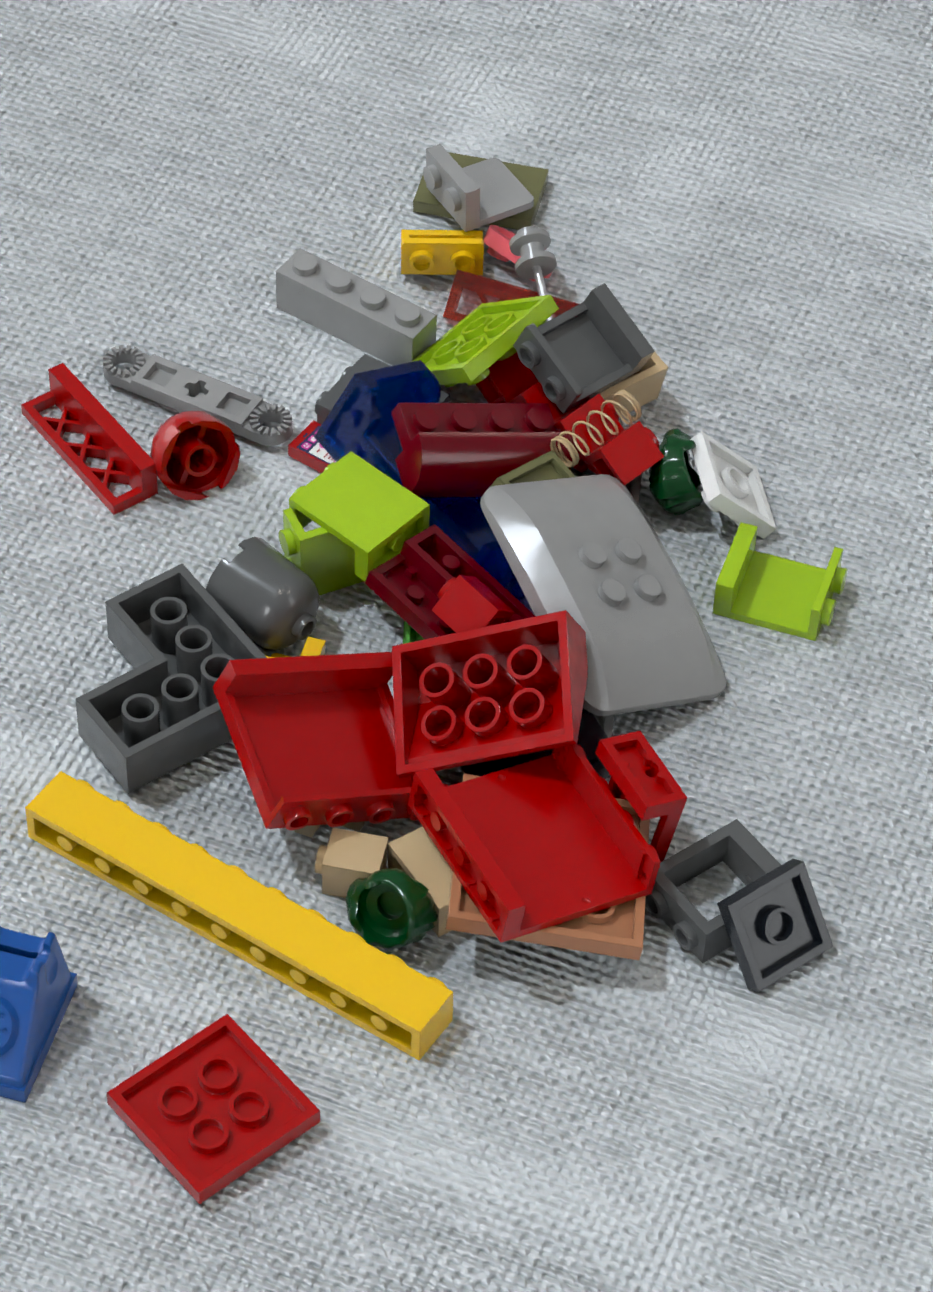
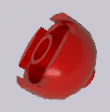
[150,411,241,500]

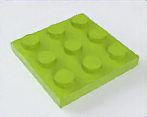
[401,295,559,388]

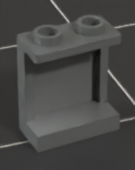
[513,283,655,414]

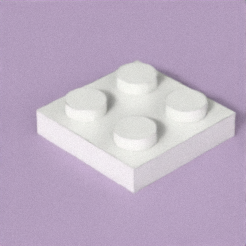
[690,431,776,539]

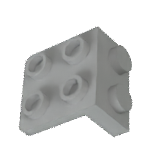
[423,144,534,232]

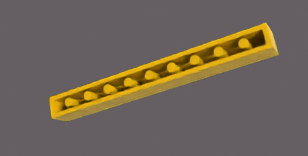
[25,771,453,1060]

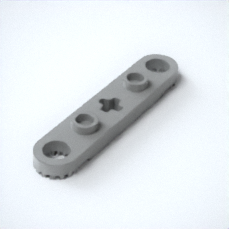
[103,345,293,446]

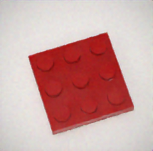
[107,1014,320,1204]

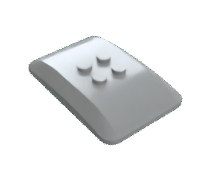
[480,474,726,716]

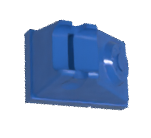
[0,926,78,1103]

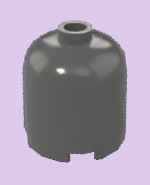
[206,537,320,650]

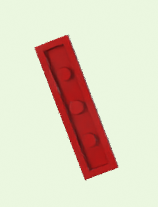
[21,363,158,515]

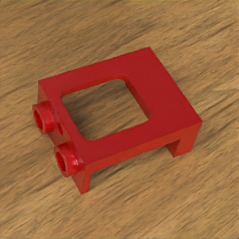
[595,731,688,862]

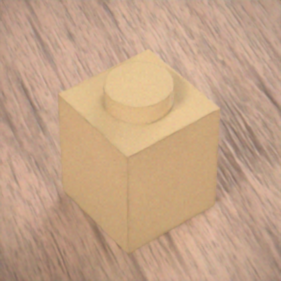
[315,827,389,898]

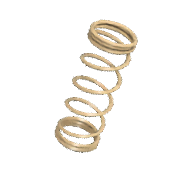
[550,390,642,468]

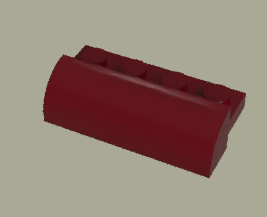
[391,403,572,498]
[365,524,535,639]

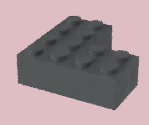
[75,563,267,794]

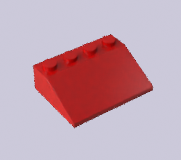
[392,610,588,778]

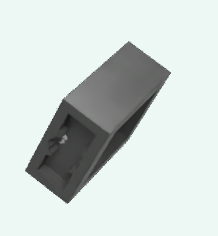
[645,819,781,963]

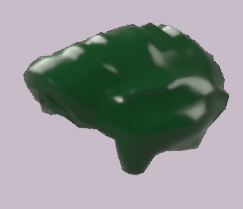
[649,428,703,515]
[346,868,438,951]

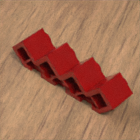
[476,352,664,486]

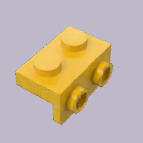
[401,230,484,275]

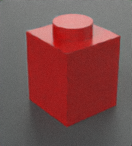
[432,575,514,633]

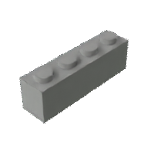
[276,248,437,370]

